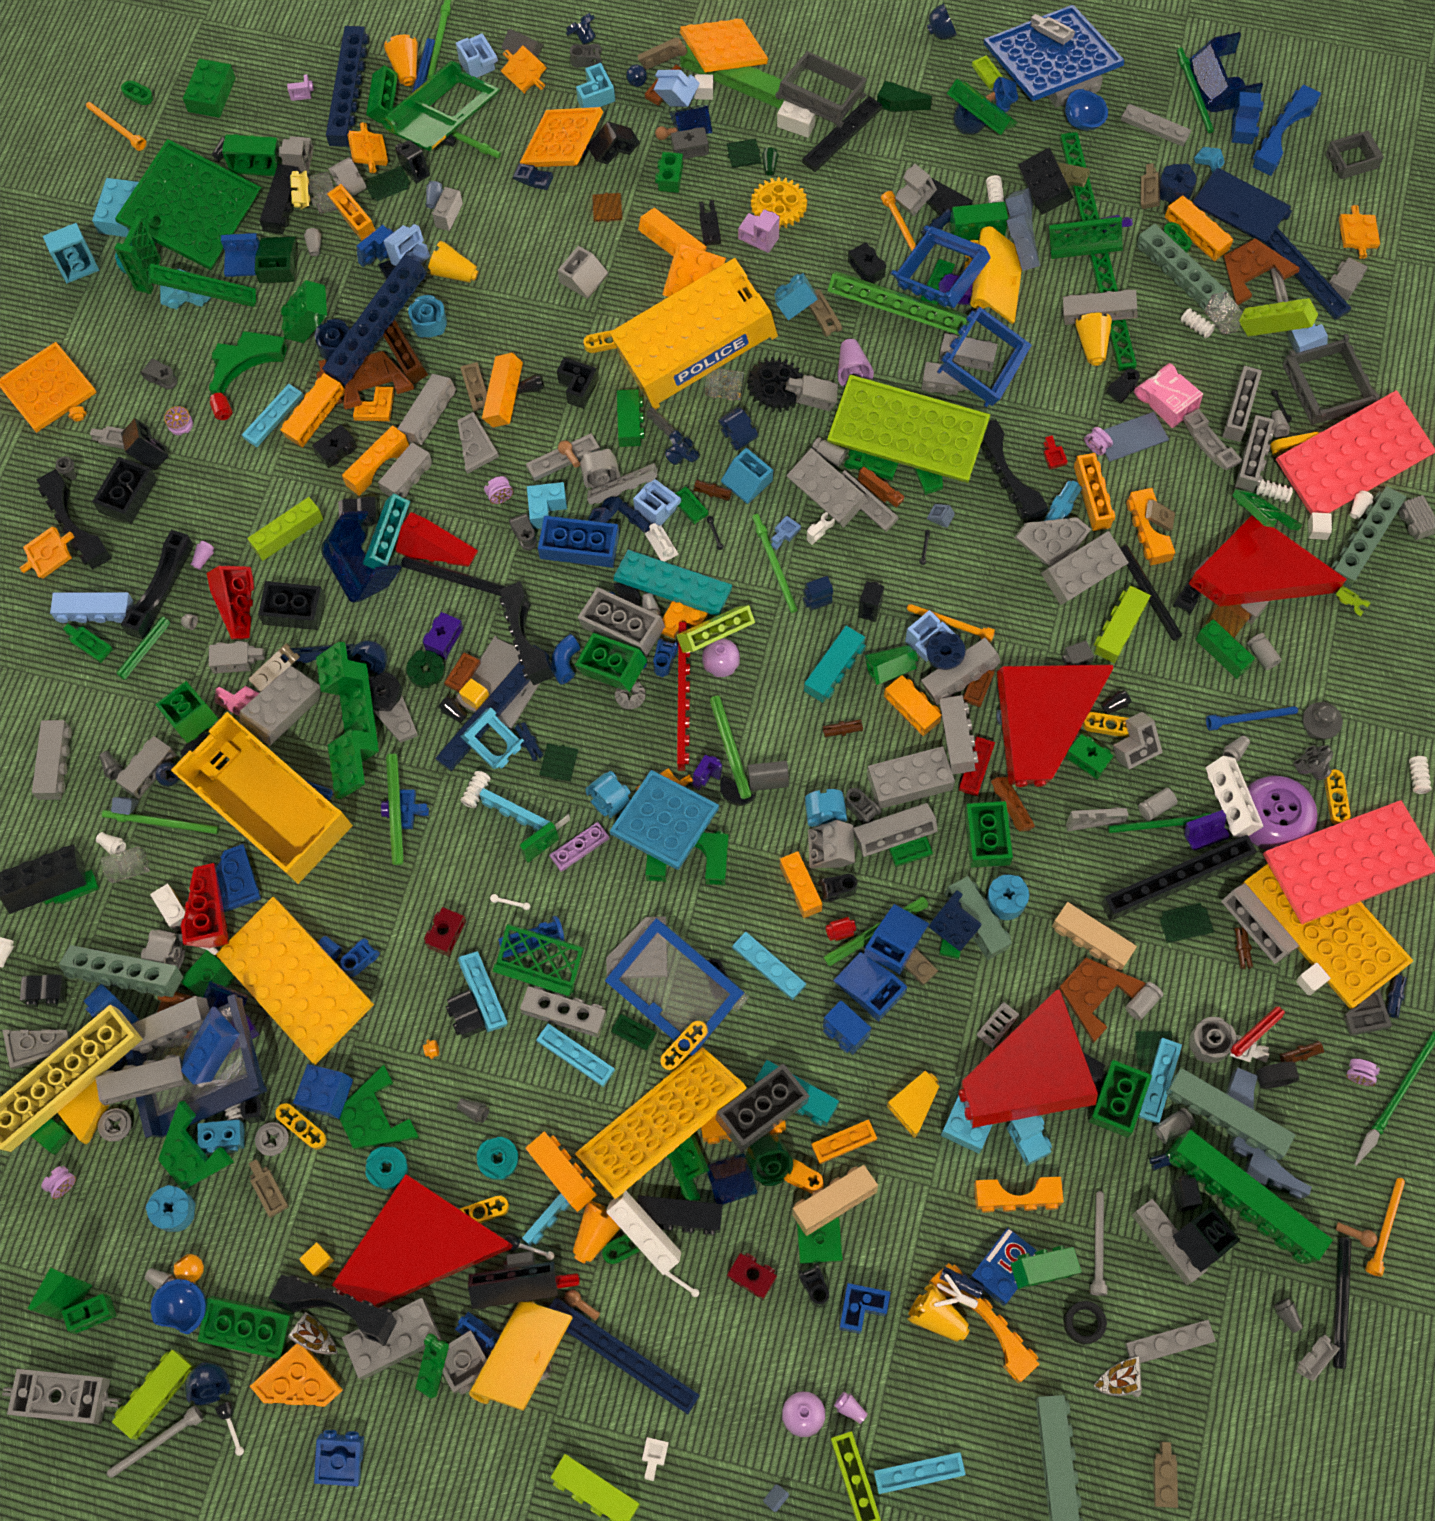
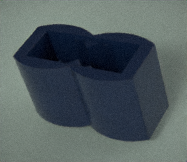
[802,576,833,611]

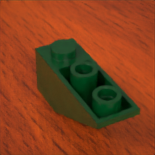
[877,80,933,112]

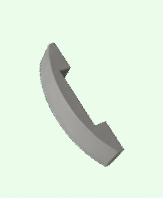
[1183,409,1242,470]

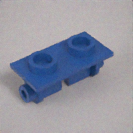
[455,1311,500,1355]

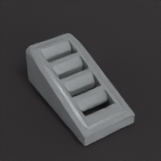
[976,1002,1019,1048]

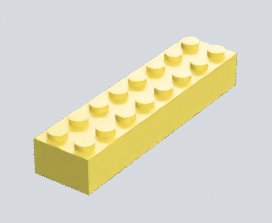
[0,1005,143,1152]

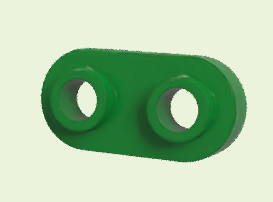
[121,80,153,105]
[1163,222,1192,253]
[602,1234,641,1265]

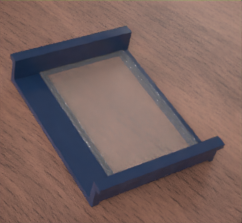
[125,994,267,1138]

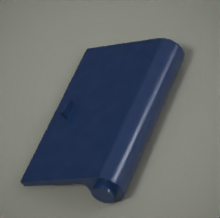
[1192,167,1293,243]

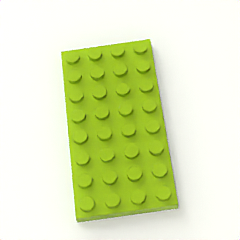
[827,375,991,483]

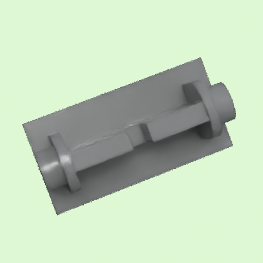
[1296,1335,1340,1382]

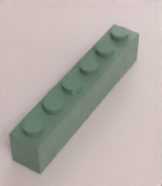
[1166,1068,1296,1160]
[1035,1395,1083,1521]

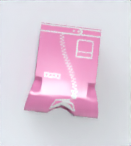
[1134,363,1203,428]

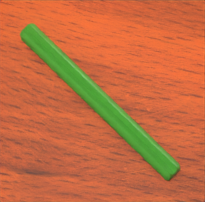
[710,696,751,799]
[386,754,403,865]
[824,897,928,966]

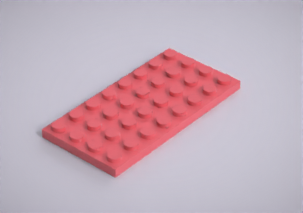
[1275,390,1435,514]
[1263,800,1435,924]

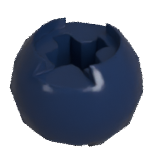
[626,64,647,87]
[155,762,180,787]

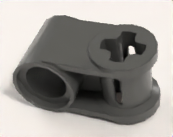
[570,44,602,68]
[141,359,178,390]
[509,513,537,551]
[845,788,881,824]

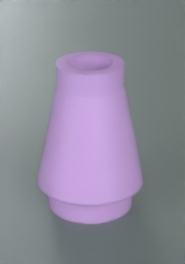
[190,541,214,570]
[834,1392,868,1424]

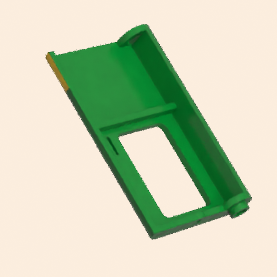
[381,61,500,151]

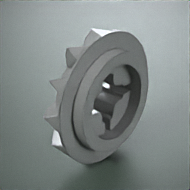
[615,682,646,709]
[98,1108,132,1142]
[255,1122,289,1156]

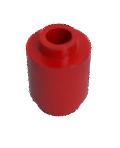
[209,393,232,420]
[825,917,856,942]

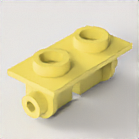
[290,171,310,210]

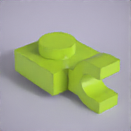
[1336,585,1371,617]

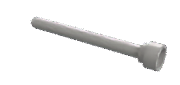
[1090,1191,1108,1296]
[107,1405,204,1478]

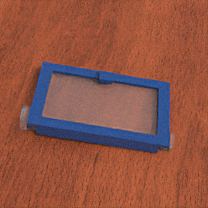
[605,918,750,1056]

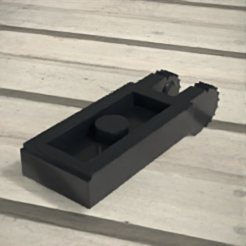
[699,200,721,246]

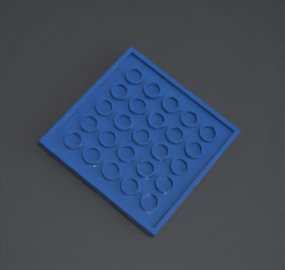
[984,5,1124,101]

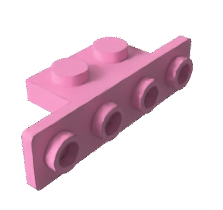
[214,686,259,717]

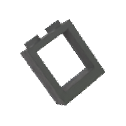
[1326,130,1384,179]

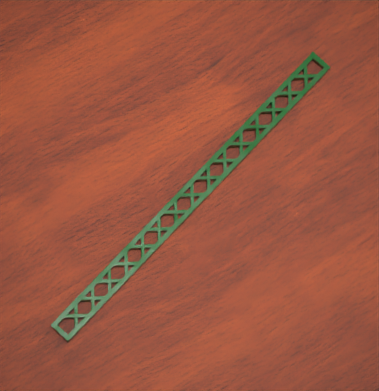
[1060,132,1137,371]

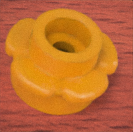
[68,406,87,422]
[423,1039,439,1059]

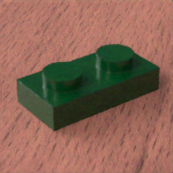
[611,1014,657,1052]

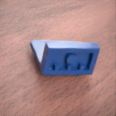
[221,233,259,277]

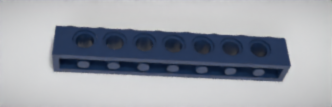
[326,26,369,147]
[322,255,427,386]

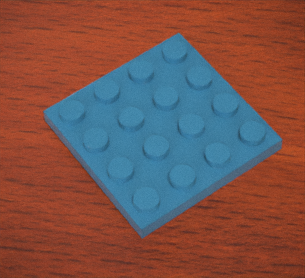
[610,770,719,870]

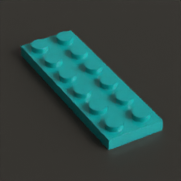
[614,550,732,616]

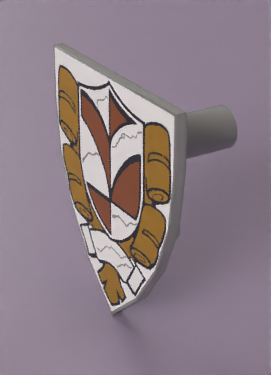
[288,1312,338,1354]
[1093,1356,1142,1397]

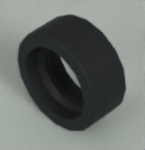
[1256,1062,1299,1089]
[1063,1301,1107,1345]

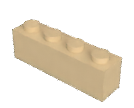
[1052,902,1137,971]
[792,1165,878,1236]

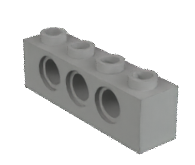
[520,986,607,1038]

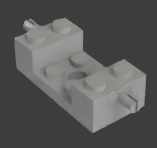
[2,1369,121,1425]

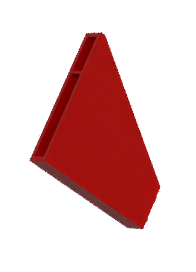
[1189,515,1347,607]
[997,665,1114,787]
[959,990,1098,1128]
[332,1175,513,1308]

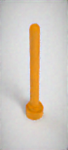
[86,102,146,151]
[881,191,917,251]
[907,604,995,643]
[1365,1178,1405,1277]

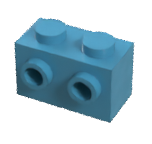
[198,1120,245,1155]

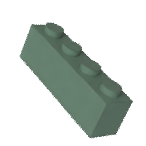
[944,876,1012,960]

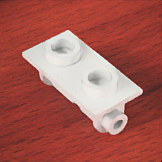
[645,523,679,562]

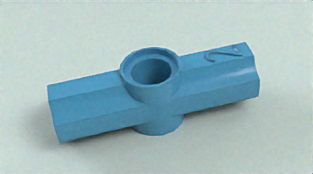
[1044,481,1082,521]

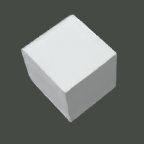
[694,74,714,100]
[1308,512,1332,540]
[1296,963,1331,995]

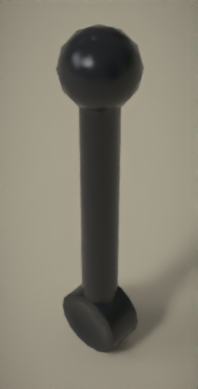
[1271,389,1292,423]
[707,516,724,550]
[919,530,930,565]

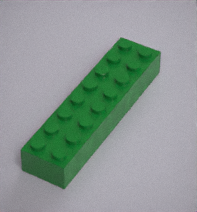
[1165,1130,1333,1264]

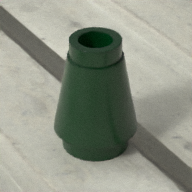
[762,147,779,175]

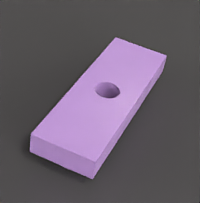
[549,822,610,872]

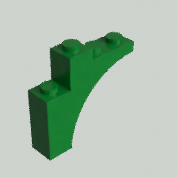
[209,331,288,395]

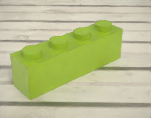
[1239,298,1318,337]
[247,497,324,561]
[1094,585,1151,664]
[676,605,755,653]
[112,1350,196,1440]
[830,1431,881,1521]
[550,1454,641,1521]

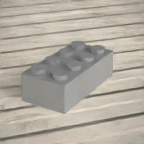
[786,448,868,528]
[1041,531,1129,605]
[577,587,665,657]
[239,665,320,746]
[867,746,955,809]
[342,1298,442,1380]

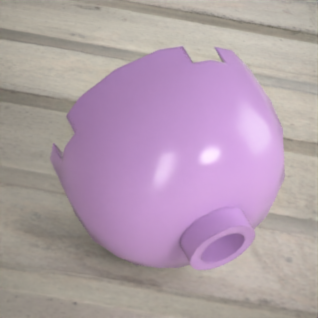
[702,638,740,677]
[782,1392,826,1437]

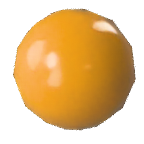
[173,1254,204,1283]

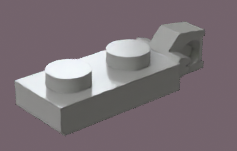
[1031,14,1075,45]
[90,426,124,449]

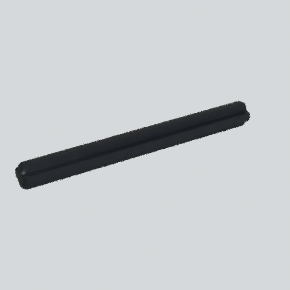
[1120,545,1182,641]
[401,557,506,596]
[1333,1237,1352,1369]

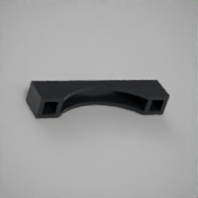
[981,419,1048,523]
[36,469,112,570]
[121,529,194,640]
[499,581,555,685]
[269,1274,397,1345]

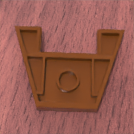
[1224,238,1299,306]
[343,351,414,410]
[1059,958,1146,1044]

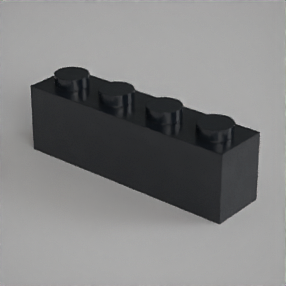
[259,164,300,234]
[637,1195,723,1236]
[468,1262,558,1309]

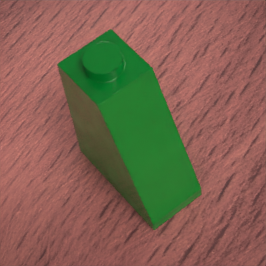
[865,645,918,685]

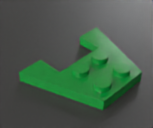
[1232,489,1303,531]
[339,1065,419,1150]
[158,1100,235,1190]

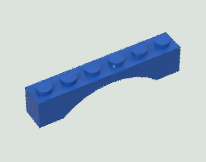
[1253,85,1321,176]

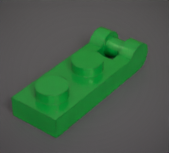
[844,449,899,481]
[415,1333,449,1399]

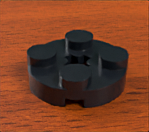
[369,672,403,712]

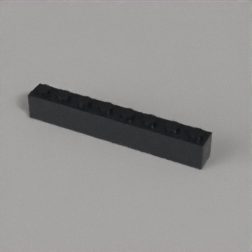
[1101,835,1257,921]

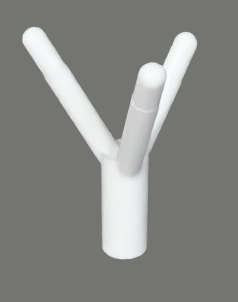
[934,1274,978,1309]

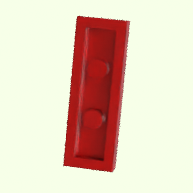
[959,737,995,797]

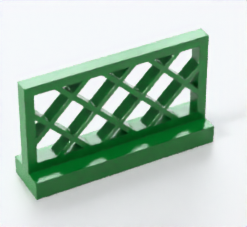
[947,78,1018,135]
[114,215,161,294]
[1049,217,1123,259]
[492,924,584,996]

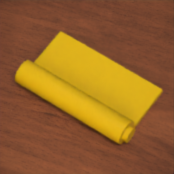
[970,226,1022,324]
[469,1301,572,1411]

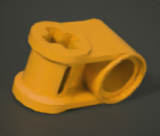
[784,1159,824,1194]

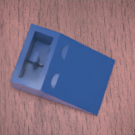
[864,904,929,975]
[833,952,907,1022]

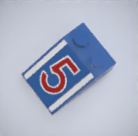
[969,1227,1037,1306]

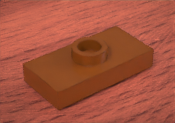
[444,652,481,692]

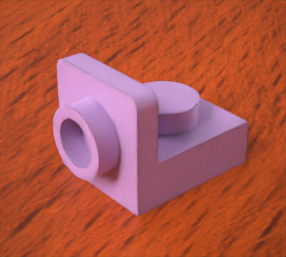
[287,74,314,101]

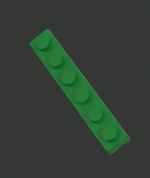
[148,263,256,307]

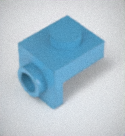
[1194,147,1225,173]

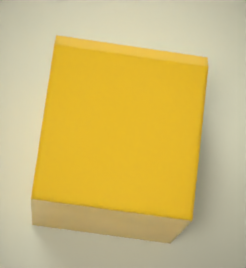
[459,679,490,710]
[299,1242,335,1277]

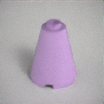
[837,339,874,387]

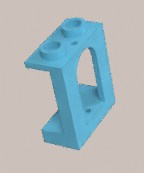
[460,708,524,769]

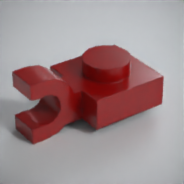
[1043,435,1068,470]

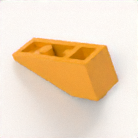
[327,184,375,241]

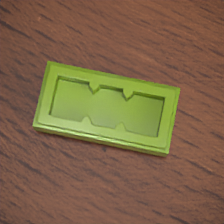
[971,55,1004,89]

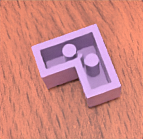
[738,209,780,253]

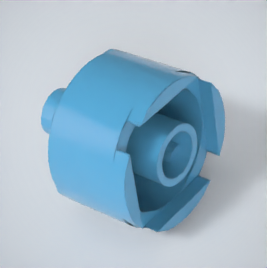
[408,295,447,337]
[586,771,630,818]
[805,789,847,827]
[986,875,1029,920]
[146,1185,195,1232]

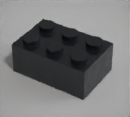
[1018,147,1074,215]
[92,457,157,524]
[258,581,325,630]
[1172,1205,1240,1272]

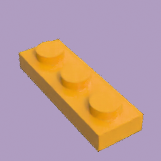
[811,1119,877,1165]

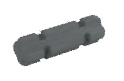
[646,407,675,437]

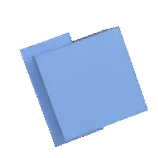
[456,34,498,78]
[653,70,700,107]
[383,224,430,266]
[1288,324,1328,353]
[633,479,681,526]
[905,610,955,662]

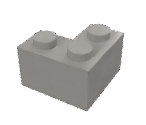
[279,136,314,177]
[895,164,937,217]
[1113,712,1163,769]

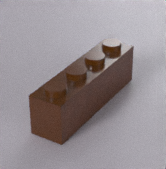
[383,318,428,385]

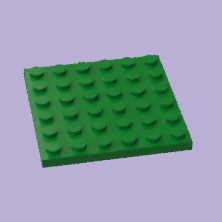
[115,139,262,271]

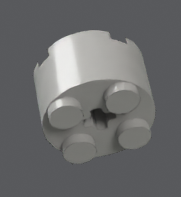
[328,157,367,197]
[580,449,620,489]
[141,930,185,969]
[1189,1017,1236,1063]

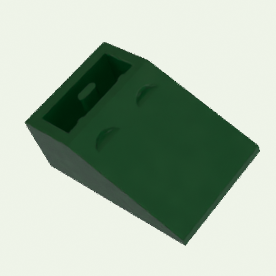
[254,236,296,283]

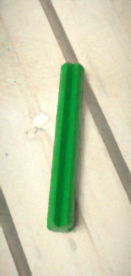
[116,616,170,680]

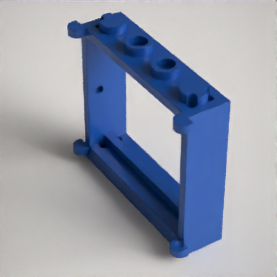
[891,225,991,308]
[937,307,1032,408]

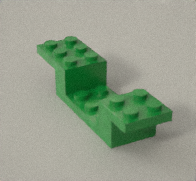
[316,641,379,799]

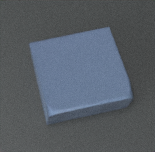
[927,504,955,528]
[111,797,139,815]
[763,1484,789,1512]

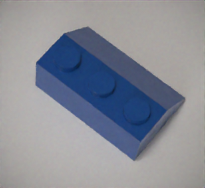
[181,1007,240,1085]

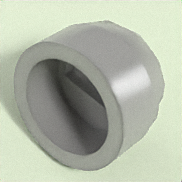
[181,614,198,630]

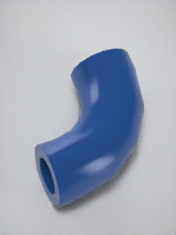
[551,634,581,685]

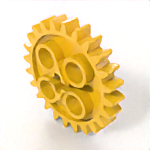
[751,177,807,229]

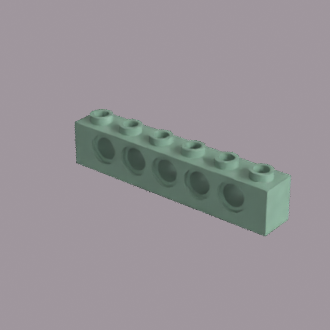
[1136,224,1229,314]
[1331,486,1406,589]
[59,945,183,997]

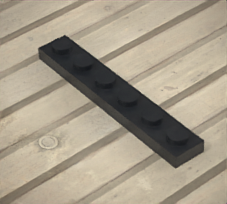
[802,96,882,172]

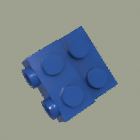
[356,225,394,267]
[314,1430,364,1487]

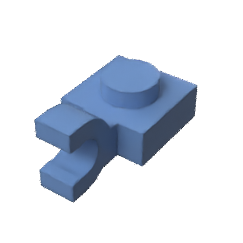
[771,516,801,550]

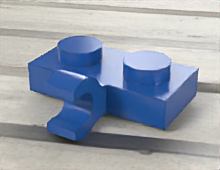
[399,790,429,829]

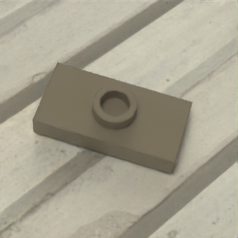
[1145,500,1175,531]

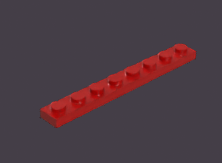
[677,622,690,771]

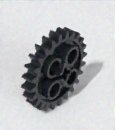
[747,357,804,412]

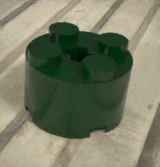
[745,1136,793,1186]

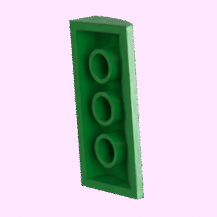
[27,1267,92,1320]
[197,1296,294,1359]

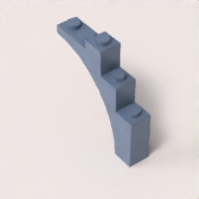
[1225,1068,1312,1199]

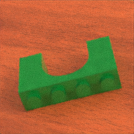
[645,831,729,886]

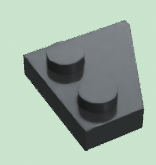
[1344,989,1392,1036]

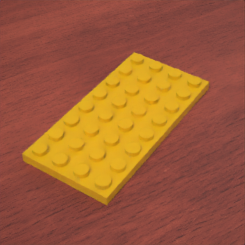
[1241,864,1413,1010]
[216,897,374,1064]
[574,1047,747,1199]

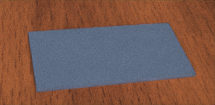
[1104,412,1169,462]

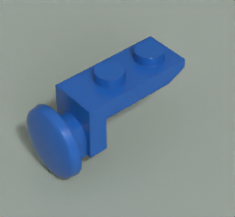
[498,916,565,959]

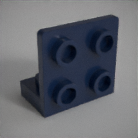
[928,890,982,951]

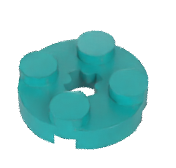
[477,1137,519,1180]
[365,1147,409,1190]

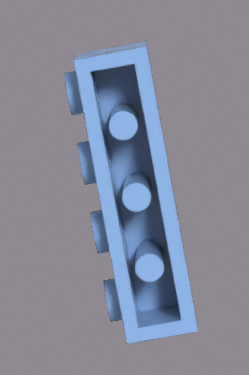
[50,592,133,623]

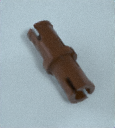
[694,480,732,501]
[822,719,863,738]
[1234,927,1253,970]
[1280,1041,1324,1063]

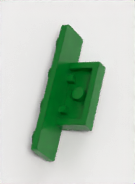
[667,1133,709,1201]

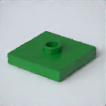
[519,822,559,863]
[181,950,236,1006]
[797,1217,843,1264]

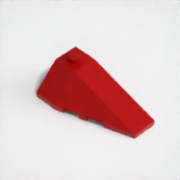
[395,512,478,567]
[207,566,254,639]
[181,863,229,948]

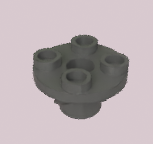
[1302,702,1343,739]
[1293,745,1333,780]

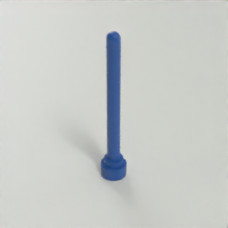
[1206,706,1298,731]

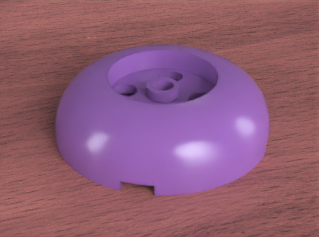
[1247,776,1317,850]

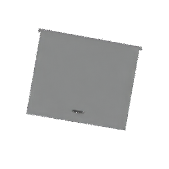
[455,636,540,730]

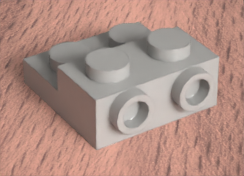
[442,1330,487,1395]

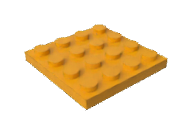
[680,19,768,72]
[520,107,603,167]
[0,342,97,433]

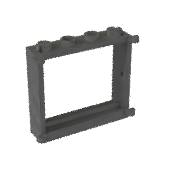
[775,51,867,127]
[1282,334,1380,425]

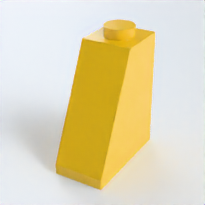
[887,1070,939,1138]
[57,1080,110,1145]

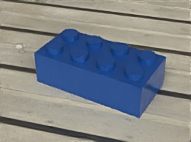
[538,516,619,568]

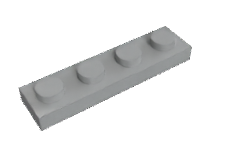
[1121,104,1192,147]
[526,433,600,481]
[587,463,657,505]
[842,470,899,532]
[1125,1320,1216,1363]

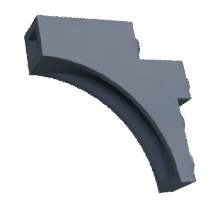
[1005,188,1040,271]

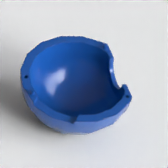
[1065,89,1108,131]
[150,1279,207,1334]

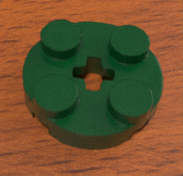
[406,650,445,688]

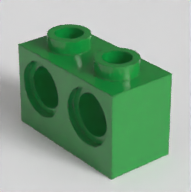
[655,152,683,193]
[61,1293,117,1334]

